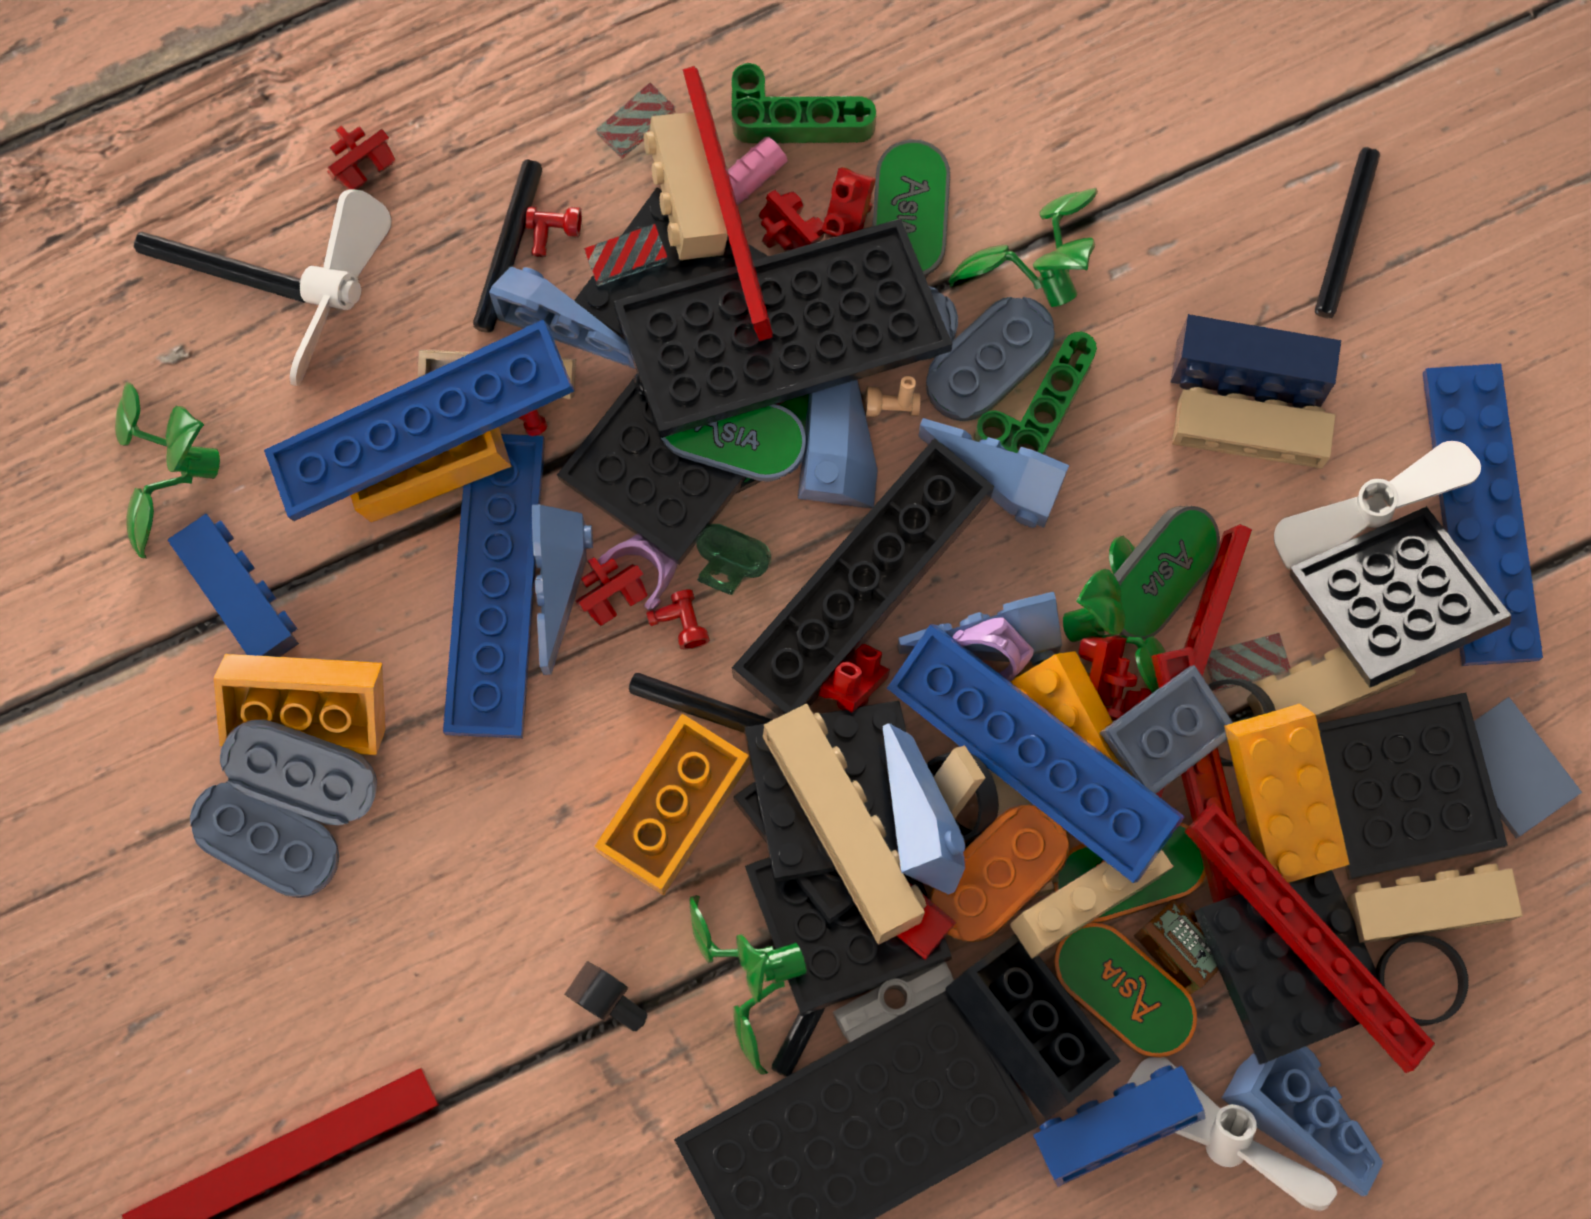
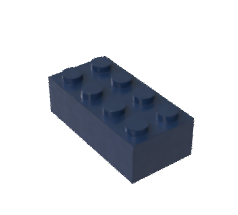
[1170,314,1342,409]

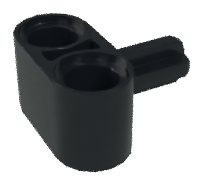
[564,961,648,1031]

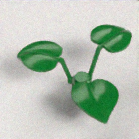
[949,188,1098,307]
[115,382,220,559]
[1063,535,1166,693]
[689,895,806,1075]

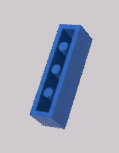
[168,514,299,657]
[1033,1065,1206,1187]

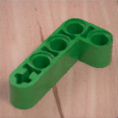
[732,63,877,143]
[974,331,1097,455]

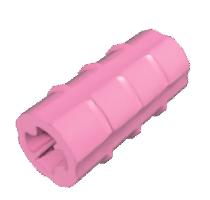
[728,137,787,205]

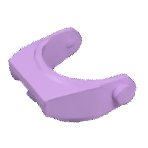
[598,534,678,610]
[953,617,1034,682]

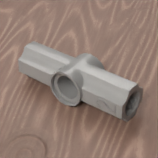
[833,962,954,1043]

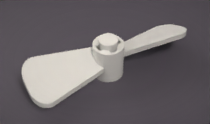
[290,189,391,386]
[1274,441,1481,570]
[1127,1057,1337,1211]

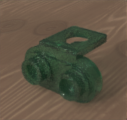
[697,524,771,595]

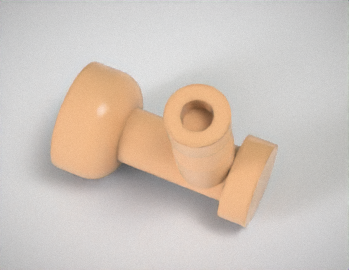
[865,376,920,417]

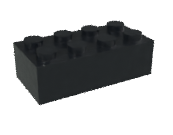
[945,934,1121,1120]

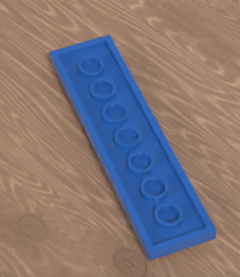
[264,320,574,521]
[1422,363,1543,666]
[443,434,545,739]
[887,624,1185,883]

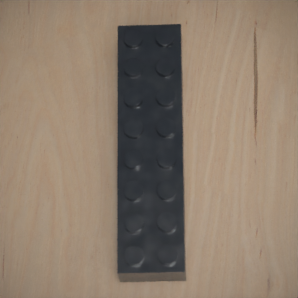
[732,438,994,717]

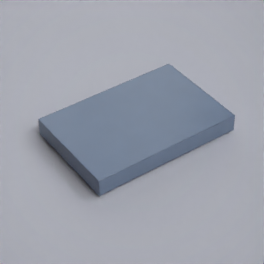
[1099,665,1233,794]
[1474,697,1582,838]

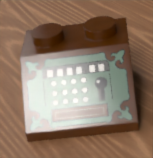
[1134,899,1219,994]

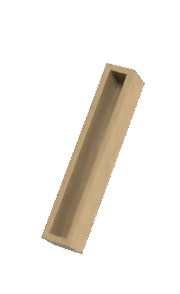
[763,704,926,945]

